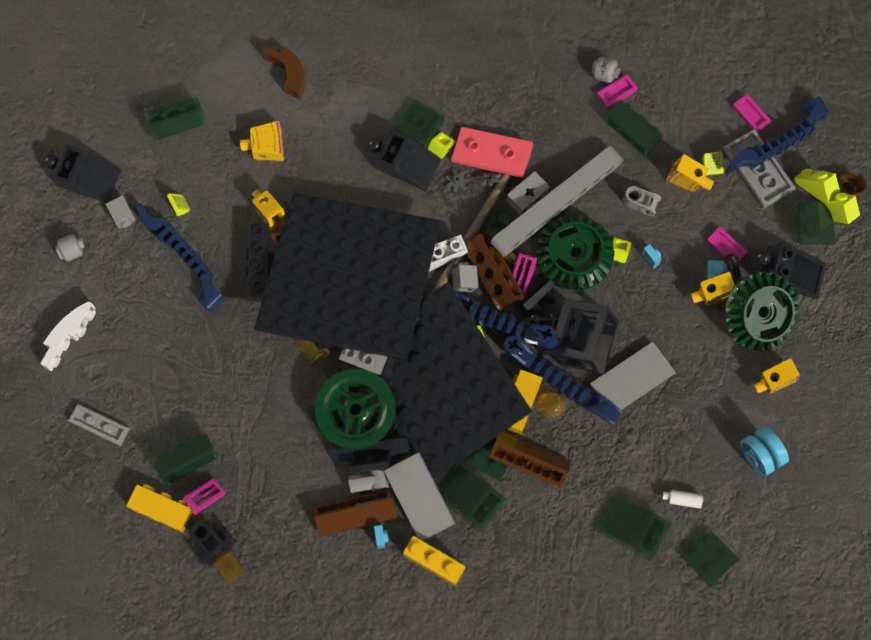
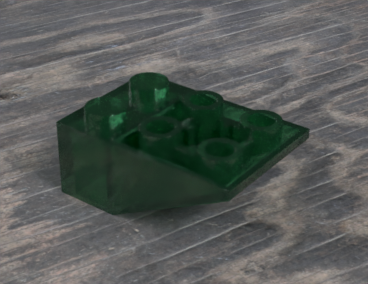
[439,465,507,533]
[598,497,671,561]

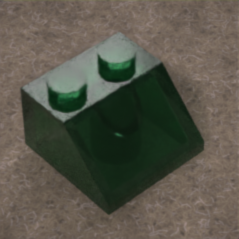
[794,202,836,246]

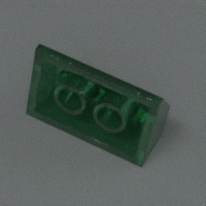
[154,434,220,486]

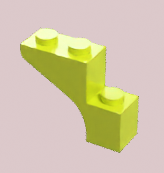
[794,168,860,224]

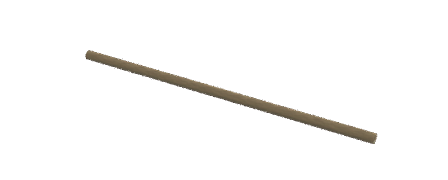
[431,174,512,293]

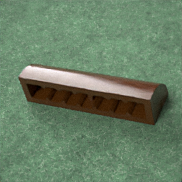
[489,432,570,487]
[313,488,397,536]

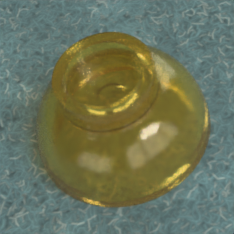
[537,390,565,418]

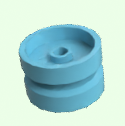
[740,426,789,477]

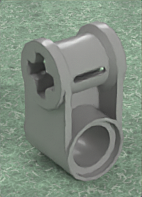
[623,186,661,216]

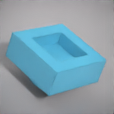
[642,244,661,268]
[707,260,728,279]
[374,525,389,549]

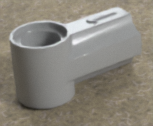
[348,469,389,494]

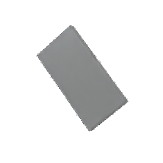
[723,129,796,209]
[590,342,676,410]
[384,452,456,541]

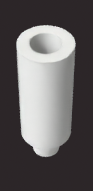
[662,490,703,509]

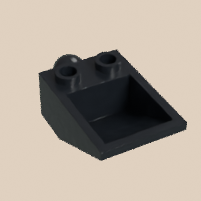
[368,129,441,191]
[44,145,121,203]
[755,242,826,299]

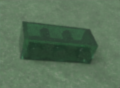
[144,97,207,141]
[604,100,663,157]

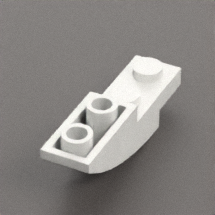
[40,302,96,372]

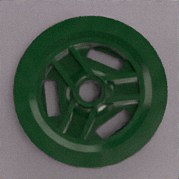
[536,215,615,291]
[724,272,799,351]
[315,369,396,450]

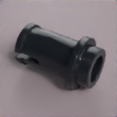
[724,253,741,279]

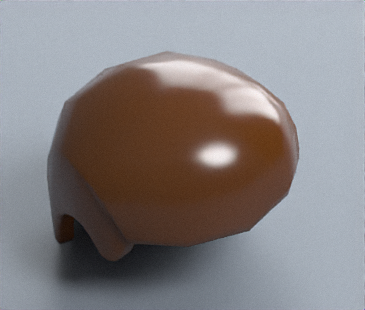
[837,172,867,199]

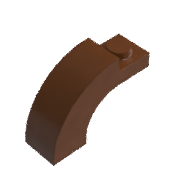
[262,45,305,100]

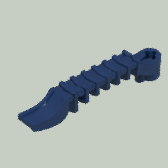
[724,97,830,175]
[137,204,225,313]
[456,293,558,349]
[504,336,623,426]

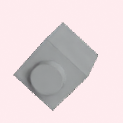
[106,195,136,229]
[452,263,478,292]

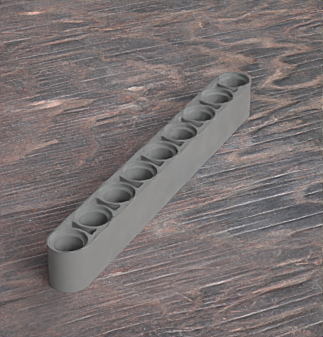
[490,146,624,257]

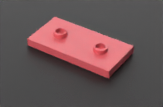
[451,127,533,178]

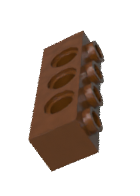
[466,233,525,311]

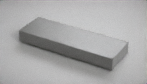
[68,404,130,447]

